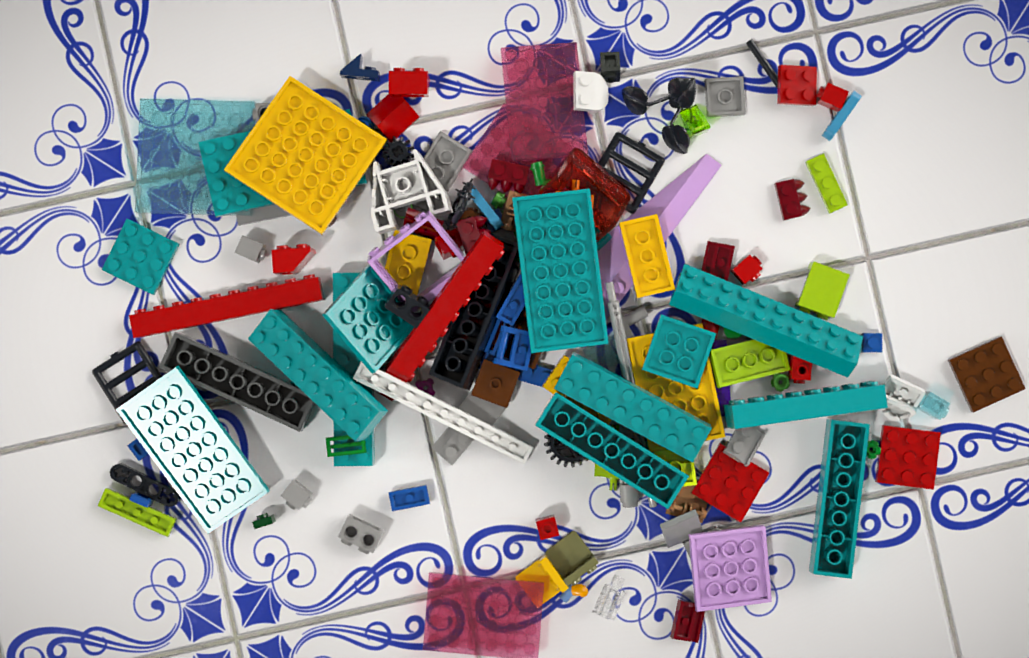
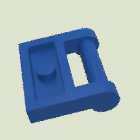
[493,325,531,371]

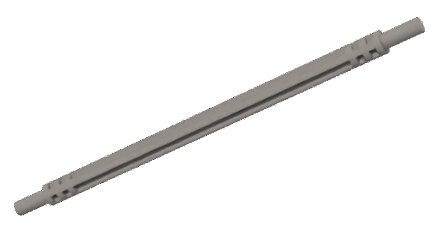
[605,281,657,508]

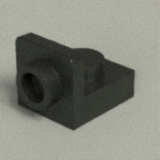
[600,52,621,83]

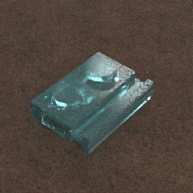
[583,334,619,369]

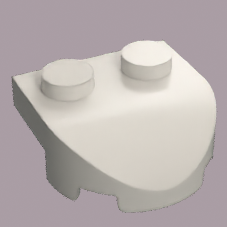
[573,71,609,114]
[881,374,926,421]

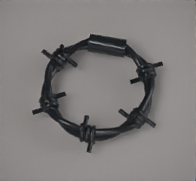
[443,178,476,231]

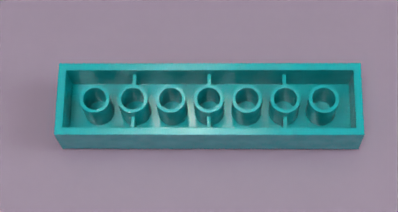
[248,309,388,441]
[554,352,712,462]
[724,381,888,429]
[535,392,689,509]
[809,419,870,579]

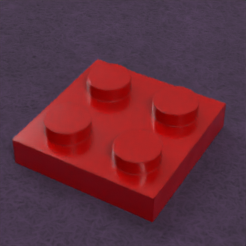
[777,65,817,106]

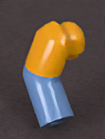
[559,584,588,603]

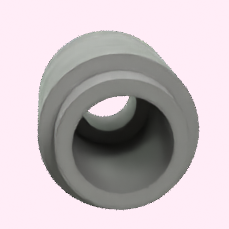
[619,481,640,508]

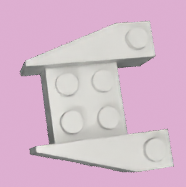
[371,149,453,235]

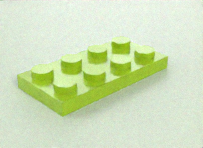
[709,340,790,388]

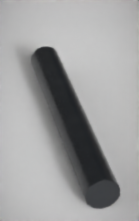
[746,39,778,89]

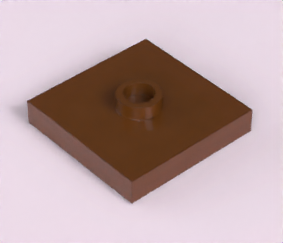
[471,358,520,408]

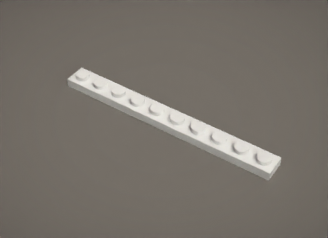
[353,362,534,464]

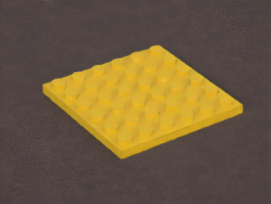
[224,76,387,235]

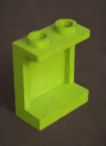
[795,261,850,320]

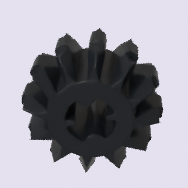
[382,136,414,167]

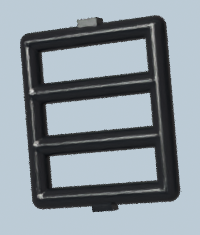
[586,132,665,214]
[92,341,162,424]

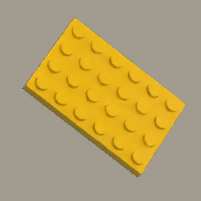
[626,323,725,452]

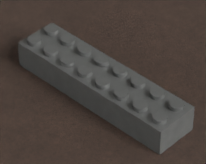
[158,332,315,432]

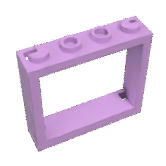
[367,211,465,312]

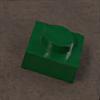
[252,513,276,529]

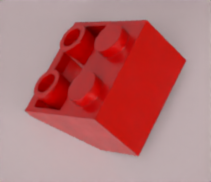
[389,68,430,97]
[271,244,316,275]

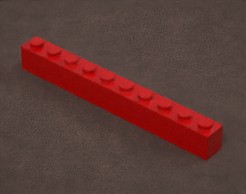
[375,230,504,401]
[129,274,325,338]

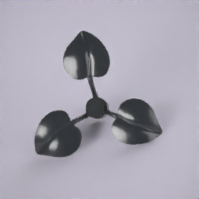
[622,77,696,154]

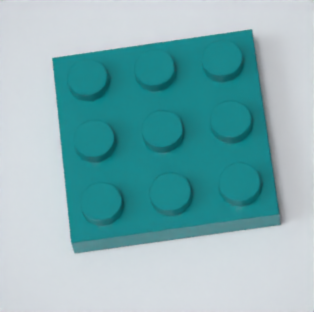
[102,219,180,295]
[642,314,716,388]

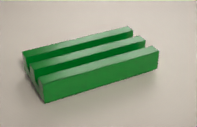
[326,435,367,457]

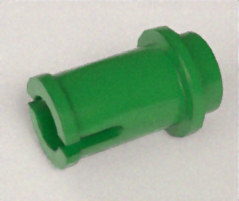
[530,161,548,186]

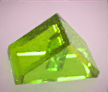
[679,105,710,139]

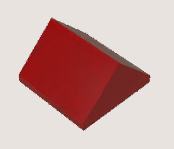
[366,94,420,143]

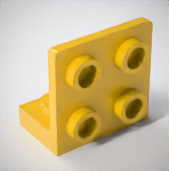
[515,555,569,608]

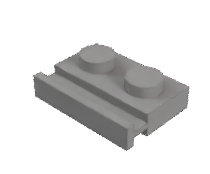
[431,427,474,465]
[723,427,766,467]

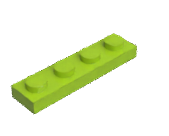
[98,488,177,537]

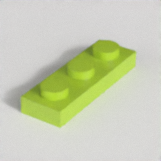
[805,153,848,214]

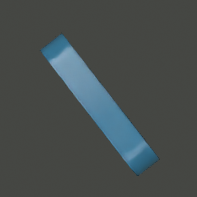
[822,91,862,141]
[471,185,504,230]

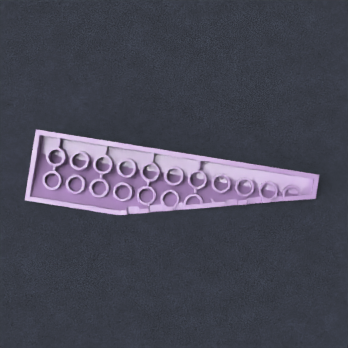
[584,154,722,348]

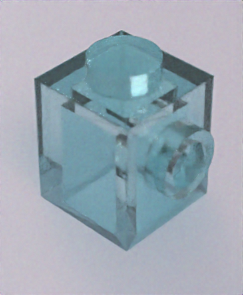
[917,391,950,420]

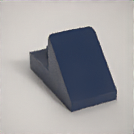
[340,54,380,82]

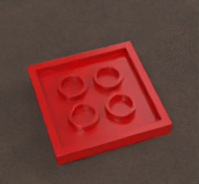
[875,425,941,490]
[691,443,769,523]

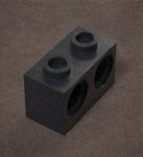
[384,284,430,328]

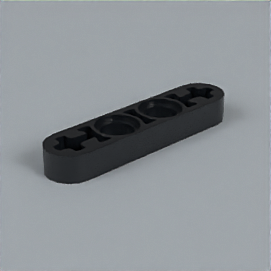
[110,463,181,507]

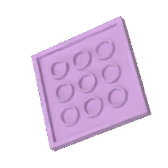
[689,525,772,612]

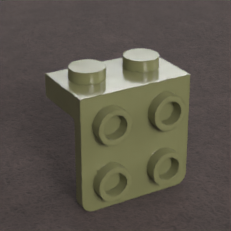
[545,531,599,586]

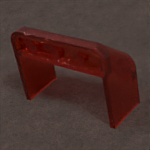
[539,148,631,243]

